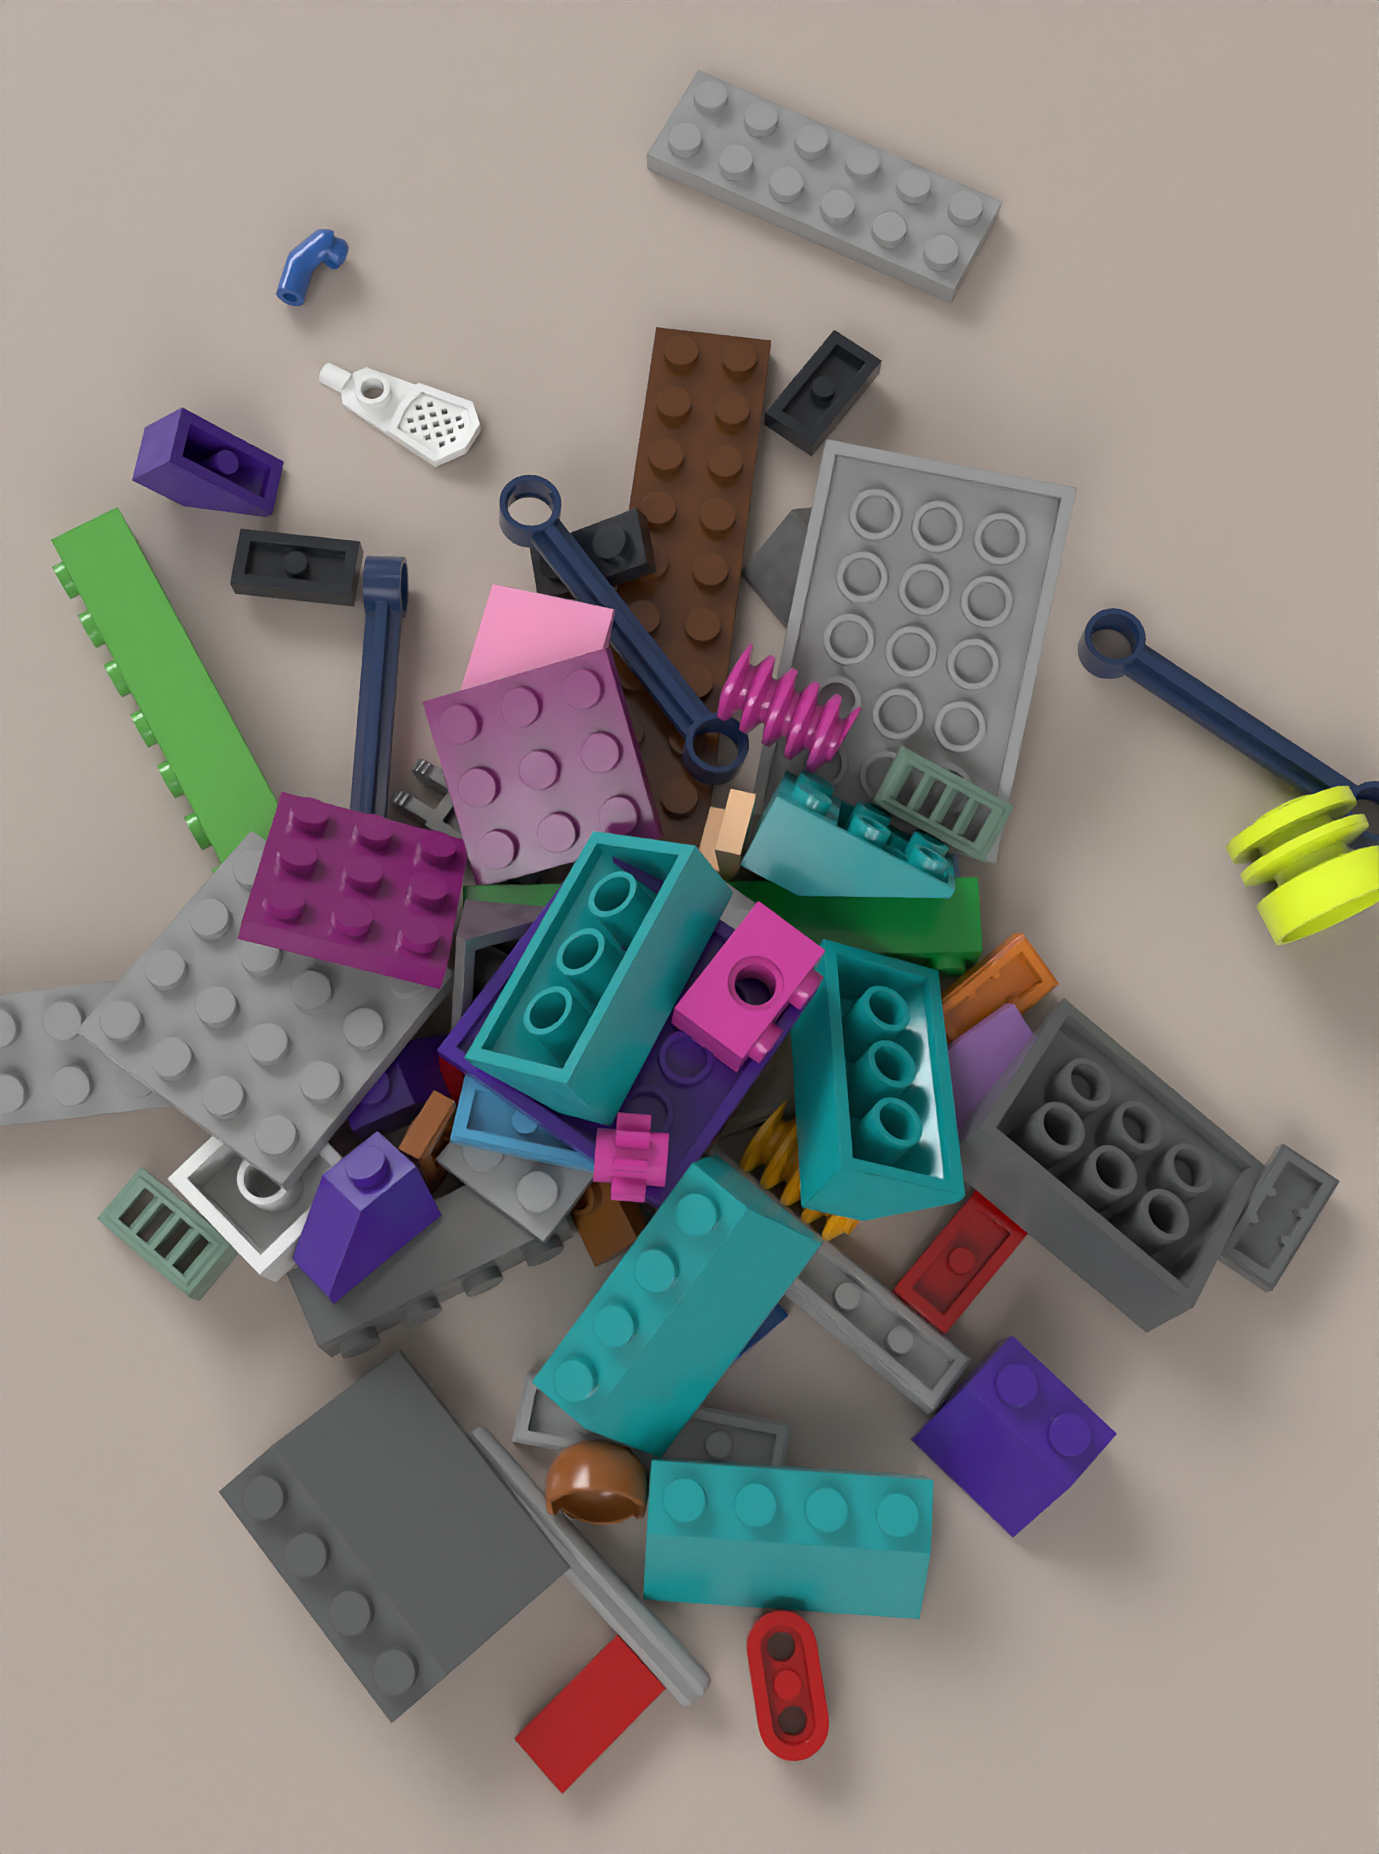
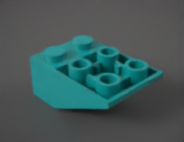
[740,770,955,898]

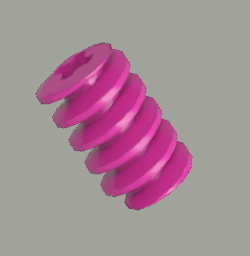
[717,643,862,773]

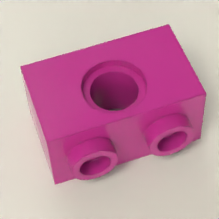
[671,901,825,1073]

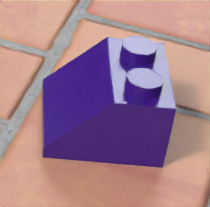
[910,1335,1117,1537]

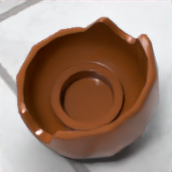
[545,1439,649,1526]

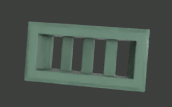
[871,746,1014,863]
[97,1167,239,1301]

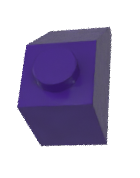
[132,407,284,517]
[347,1034,452,1142]
[292,1131,441,1304]

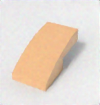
[699,789,756,881]

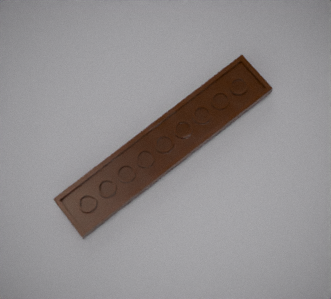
[608,327,771,849]

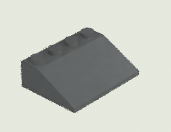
[958,998,1265,1333]
[219,1350,571,1724]

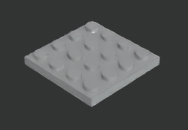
[76,831,454,1192]

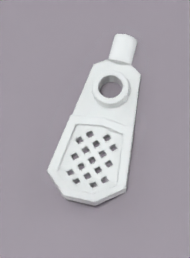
[319,362,481,467]

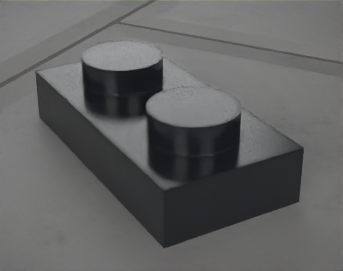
[764,330,882,457]
[530,508,657,601]
[230,529,364,607]

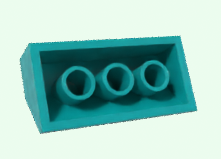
[465,831,734,1126]
[791,939,965,1221]
[532,1154,824,1458]
[643,1457,934,1619]

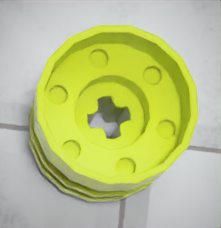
[1225,786,1379,946]

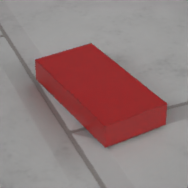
[514,1634,666,1794]

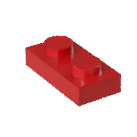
[891,1190,1028,1335]

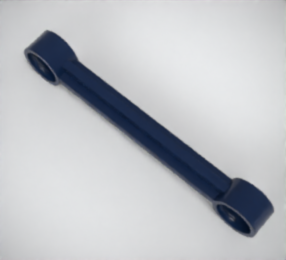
[499,475,749,785]
[350,556,409,819]
[1078,608,1379,850]

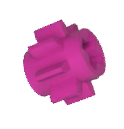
[593,1112,669,1202]

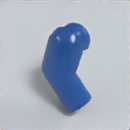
[276,229,349,306]

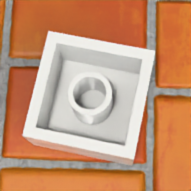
[168,1136,343,1282]

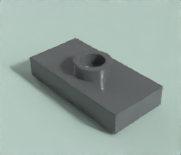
[1218,1143,1340,1292]

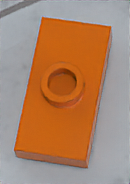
[941,933,1059,1045]

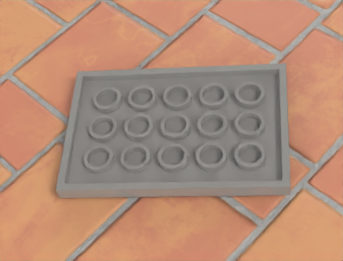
[753,439,1077,863]

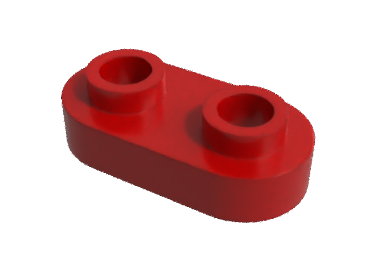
[746,1609,829,1761]

